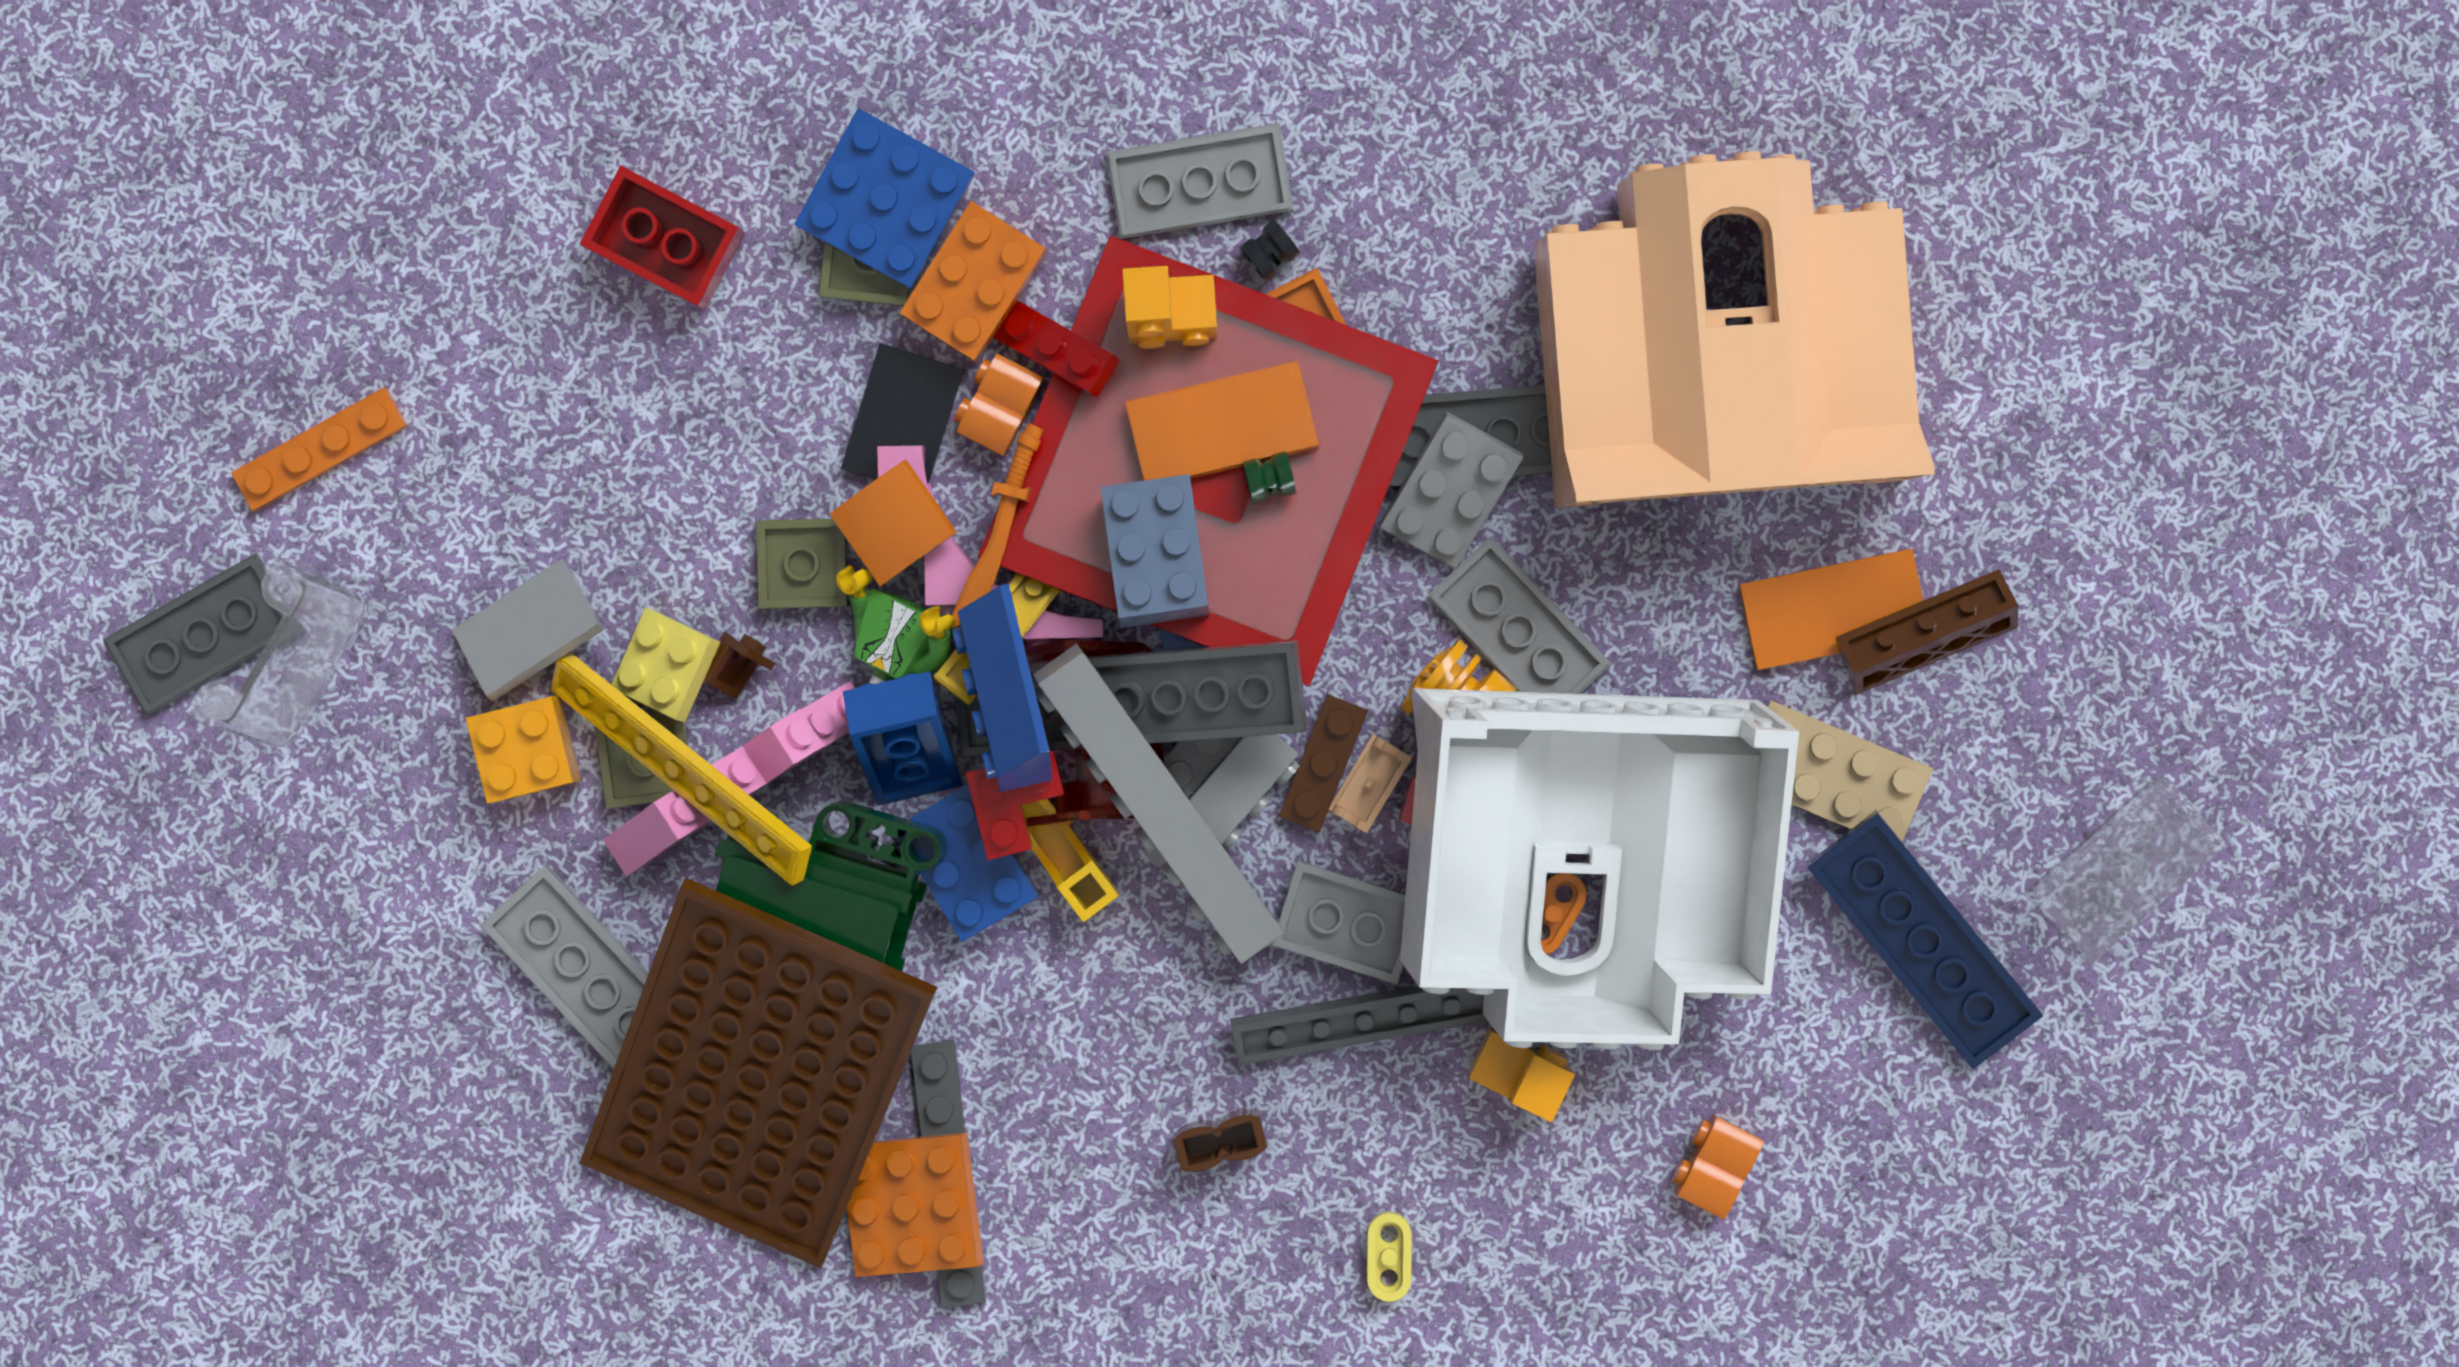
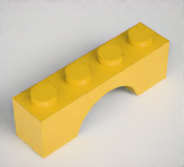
[1023,798,1121,923]

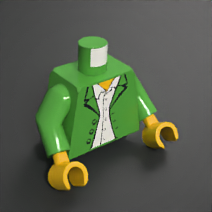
[836,565,959,684]

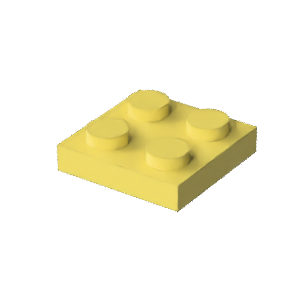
[611,607,721,723]

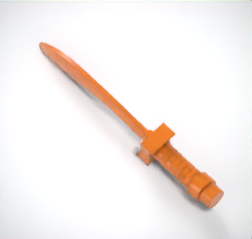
[952,423,1044,628]

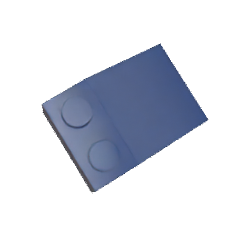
[843,671,963,806]

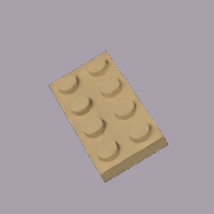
[1767,700,1933,842]

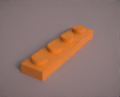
[231,387,408,512]

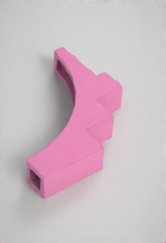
[877,446,1104,647]
[603,681,855,877]

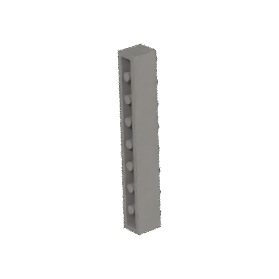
[1033,643,1284,964]

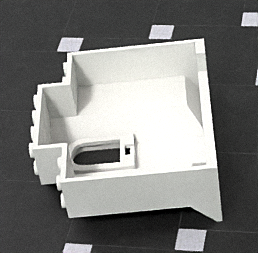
[1400,688,1799,1050]

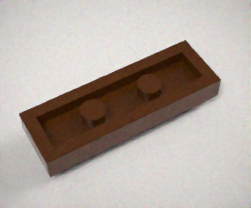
[1279,694,1368,833]

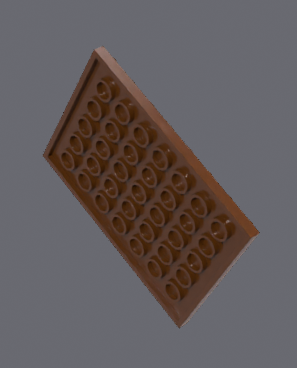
[580,878,938,1268]

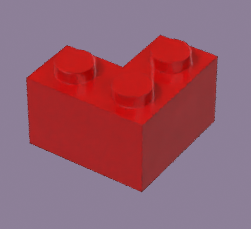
[966,750,1065,860]

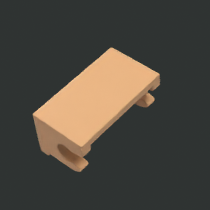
[1329,734,1412,833]

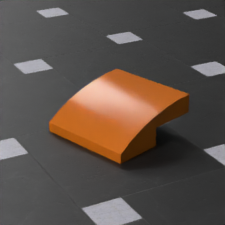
[829,459,957,586]

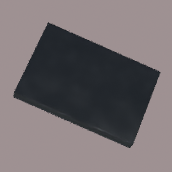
[841,343,964,483]

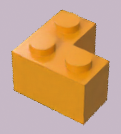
[1123,266,1218,349]
[1466,1027,1575,1122]

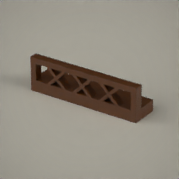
[1836,569,2018,695]

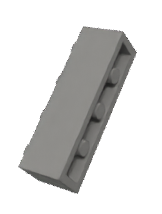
[1144,734,1300,888]

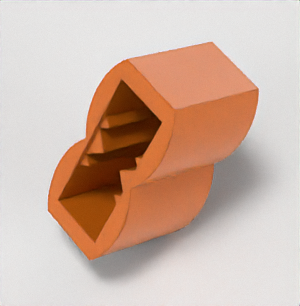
[953,354,1045,458]
[1671,1114,1764,1220]

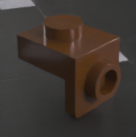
[704,632,776,699]

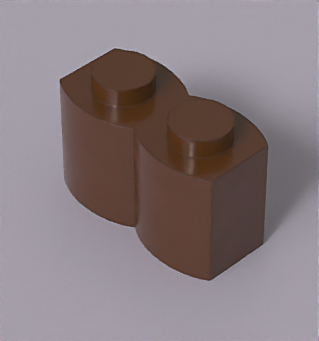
[1173,1109,1267,1172]

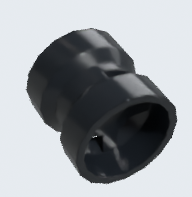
[1239,219,1300,281]

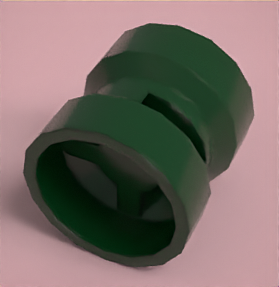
[1242,451,1296,505]

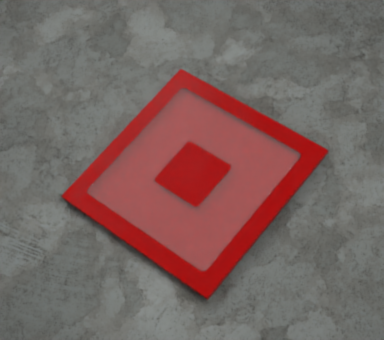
[977,235,1439,687]

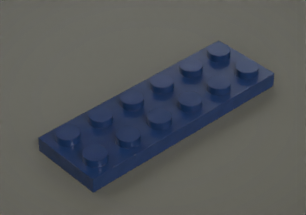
[1806,810,2043,1069]

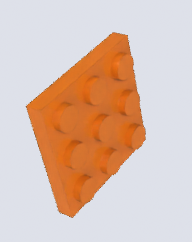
[847,1132,984,1277]

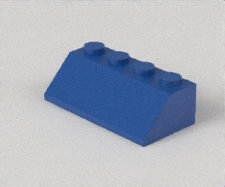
[952,583,1052,792]

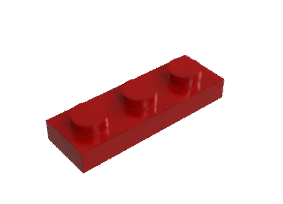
[994,301,1121,398]

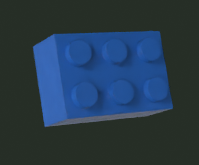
[899,784,1040,942]

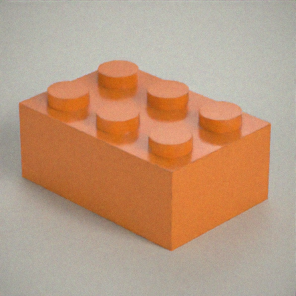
[899,201,1048,364]

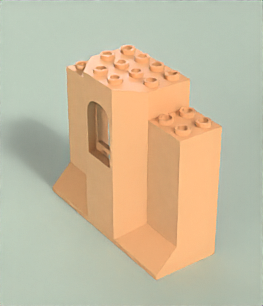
[1534,151,1935,508]

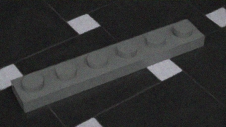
[1230,986,1488,1065]
[911,1040,986,1308]

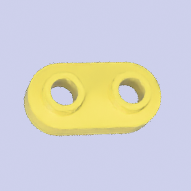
[1367,1211,1412,1302]

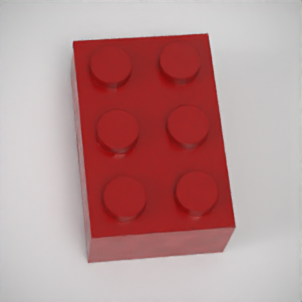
[580,165,745,310]

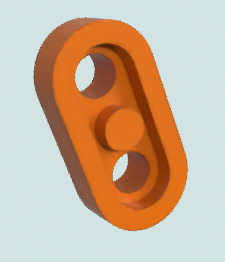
[1541,873,1587,954]

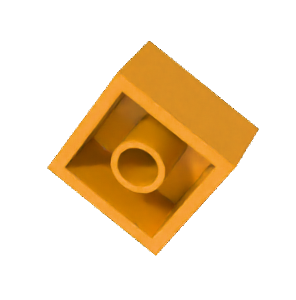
[465,696,582,804]

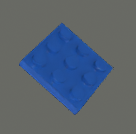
[794,108,976,290]

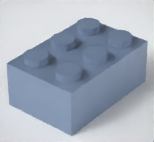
[1100,474,1209,628]

